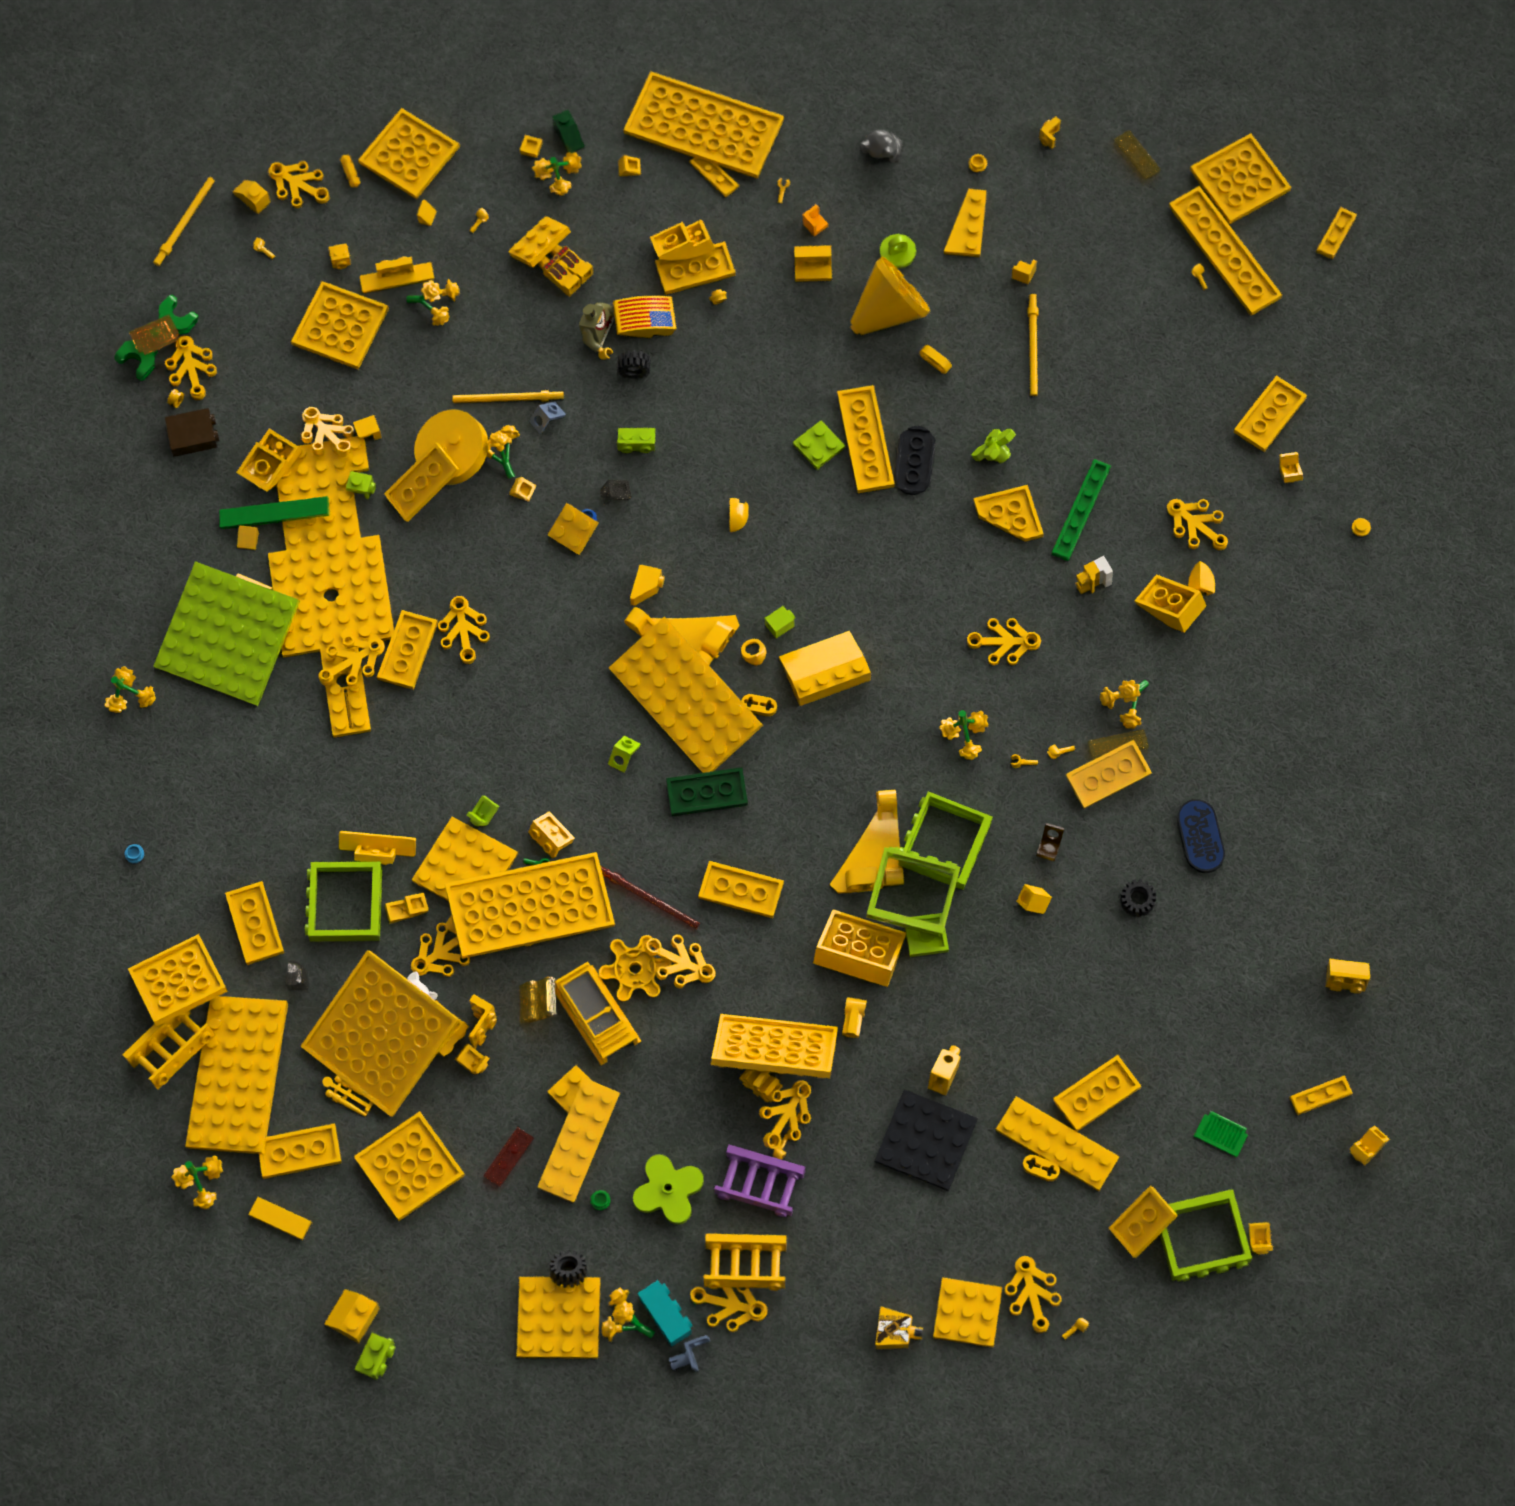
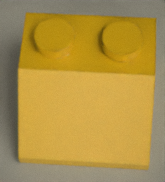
[324,1289,380,1343]

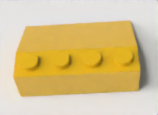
[779,631,871,706]
[813,910,906,987]

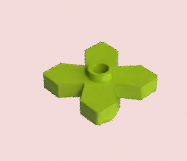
[971,429,1016,463]

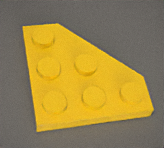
[973,485,1043,542]

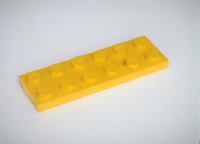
[837,385,894,493]
[537,1078,620,1203]
[996,1096,1119,1191]

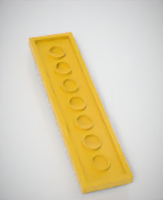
[1169,186,1282,316]

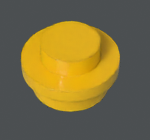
[969,154,987,172]
[709,289,727,305]
[1352,518,1371,537]

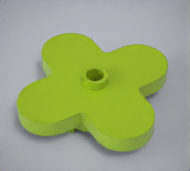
[633,1155,704,1225]

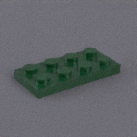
[666,767,748,816]

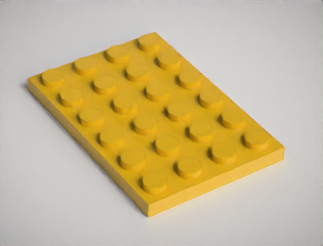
[711,1014,838,1078]

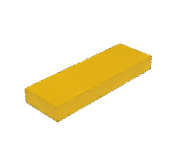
[689,157,739,198]
[1316,207,1357,259]
[1289,1075,1353,1115]
[249,1197,312,1240]

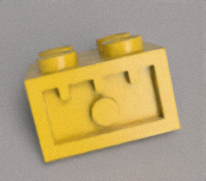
[469,994,497,1049]

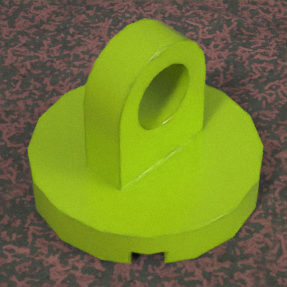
[880,234,916,269]

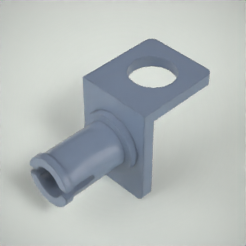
[669,1335,710,1372]

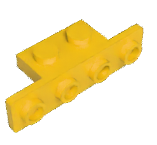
[360,257,434,293]
[339,831,416,865]

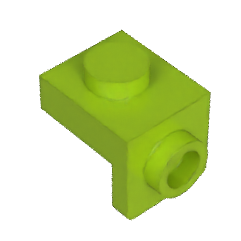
[346,471,376,499]
[466,796,500,827]

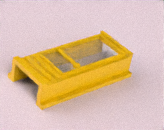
[552,962,641,1065]

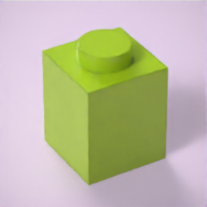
[765,606,795,638]

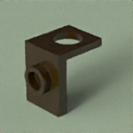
[1036,823,1064,861]

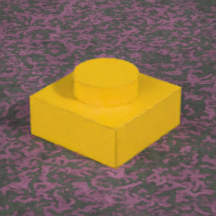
[520,135,543,158]

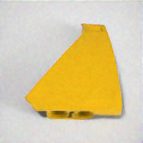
[624,607,739,665]

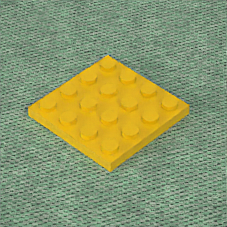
[358,108,460,199]
[1190,133,1291,224]
[291,281,389,369]
[412,817,518,901]
[128,934,228,1026]
[354,1111,465,1221]
[517,1277,600,1359]

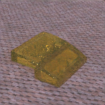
[519,976,556,1023]

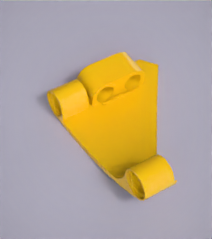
[830,790,904,894]

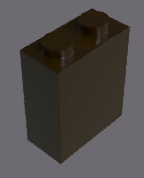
[165,408,220,457]

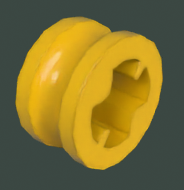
[167,389,184,408]

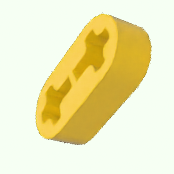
[919,345,952,374]
[741,694,777,716]
[1023,1155,1060,1182]

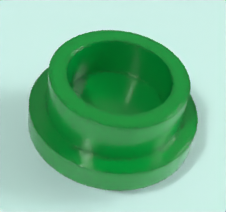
[590,1190,611,1210]

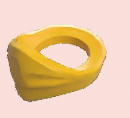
[741,639,766,665]

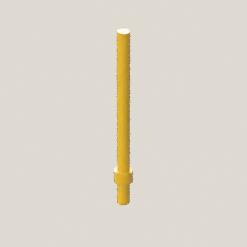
[153,177,215,266]
[1027,294,1038,396]
[453,390,564,403]

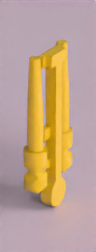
[322,1075,374,1117]

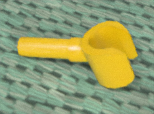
[777,178,790,203]
[470,208,489,233]
[253,238,275,259]
[1192,263,1207,290]
[1047,745,1075,759]
[1011,754,1038,768]
[773,1134,789,1160]
[1062,1318,1089,1339]

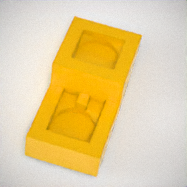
[384,893,429,924]

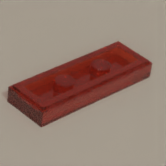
[483,1127,534,1187]

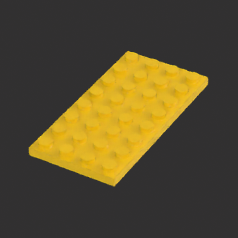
[624,72,784,179]
[609,616,764,773]
[445,852,615,959]
[185,996,288,1154]

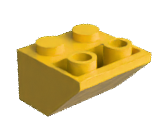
[1326,959,1370,993]

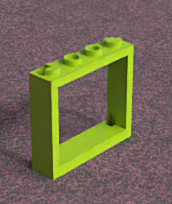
[898,792,993,890]
[866,846,960,937]
[305,862,382,942]
[1160,1189,1252,1282]

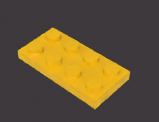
[655,242,735,295]
[1234,376,1307,452]
[384,443,460,521]
[377,610,438,690]
[1065,740,1152,809]
[698,861,784,918]
[225,881,284,965]
[1053,1055,1141,1132]
[259,1123,342,1179]

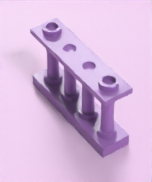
[714,1145,805,1217]

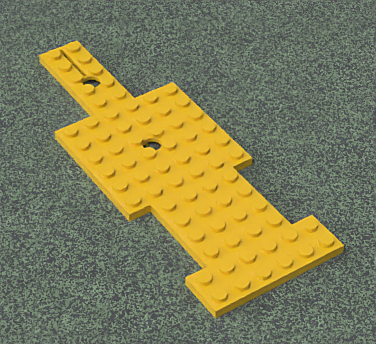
[259,436,394,738]

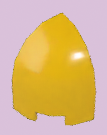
[730,498,749,532]
[1188,561,1215,596]

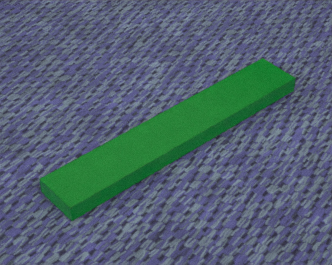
[1051,459,1111,561]
[219,496,330,529]

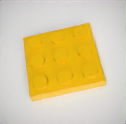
[933,1278,1002,1347]

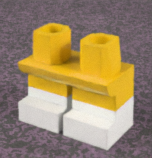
[1076,556,1113,594]

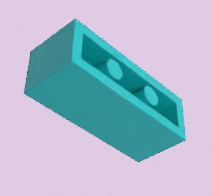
[638,1280,693,1347]

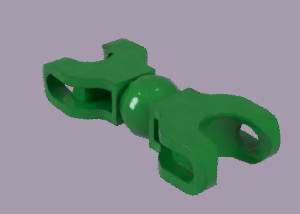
[114,295,199,381]

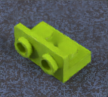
[617,428,655,453]
[355,1333,396,1380]

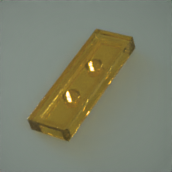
[1114,130,1161,180]
[1088,729,1149,760]

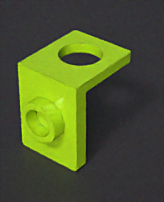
[608,736,641,772]

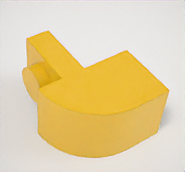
[1349,1126,1389,1165]

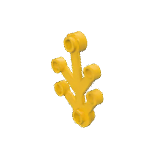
[269,161,329,208]
[165,336,217,400]
[301,407,354,457]
[1167,499,1228,550]
[438,596,490,664]
[967,618,1041,666]
[319,635,385,687]
[411,922,470,977]
[645,935,715,988]
[759,1080,811,1149]
[1005,1256,1061,1333]
[690,1287,767,1332]

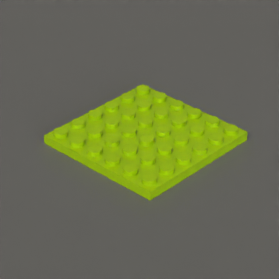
[153,561,300,706]

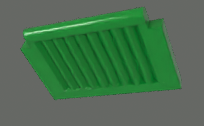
[1194,1111,1248,1158]

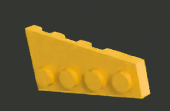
[944,189,987,257]

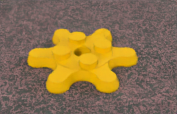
[599,935,672,1001]

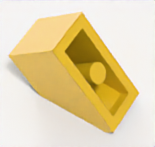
[232,180,271,214]
[630,565,665,606]

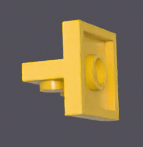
[794,246,832,282]

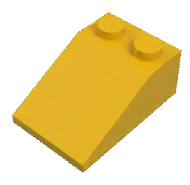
[1135,574,1206,633]

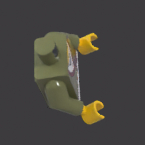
[579,303,615,360]

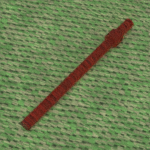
[600,866,700,930]

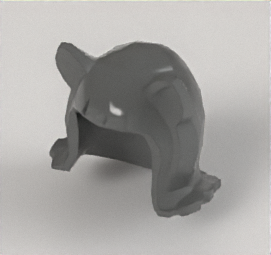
[860,129,903,163]

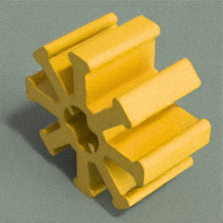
[739,1069,783,1102]

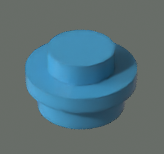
[125,844,144,863]

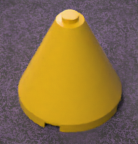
[850,256,930,335]

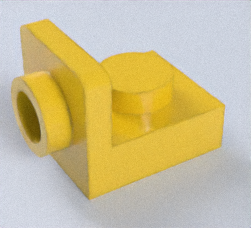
[329,243,351,269]

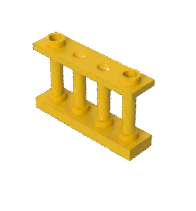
[122,1011,215,1089]
[704,1234,786,1291]

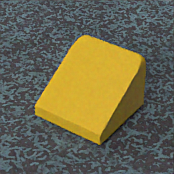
[618,155,641,176]
[417,200,437,226]
[509,477,536,502]
[237,526,259,550]

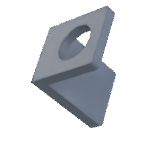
[529,402,566,434]

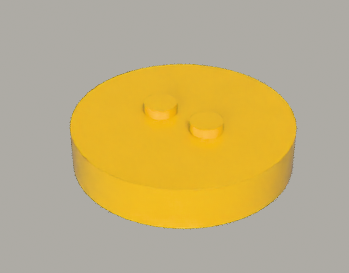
[414,410,488,485]

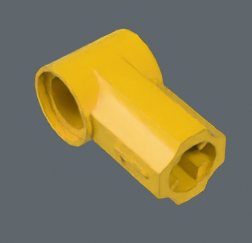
[842,997,867,1038]

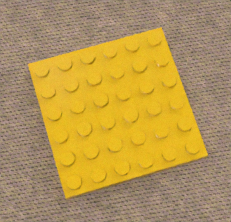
[300,950,460,1117]

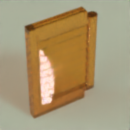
[129,315,179,355]

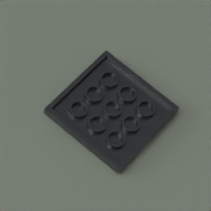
[874,1089,978,1191]

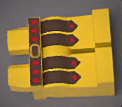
[538,244,593,297]

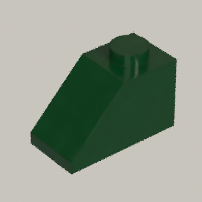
[552,110,585,153]

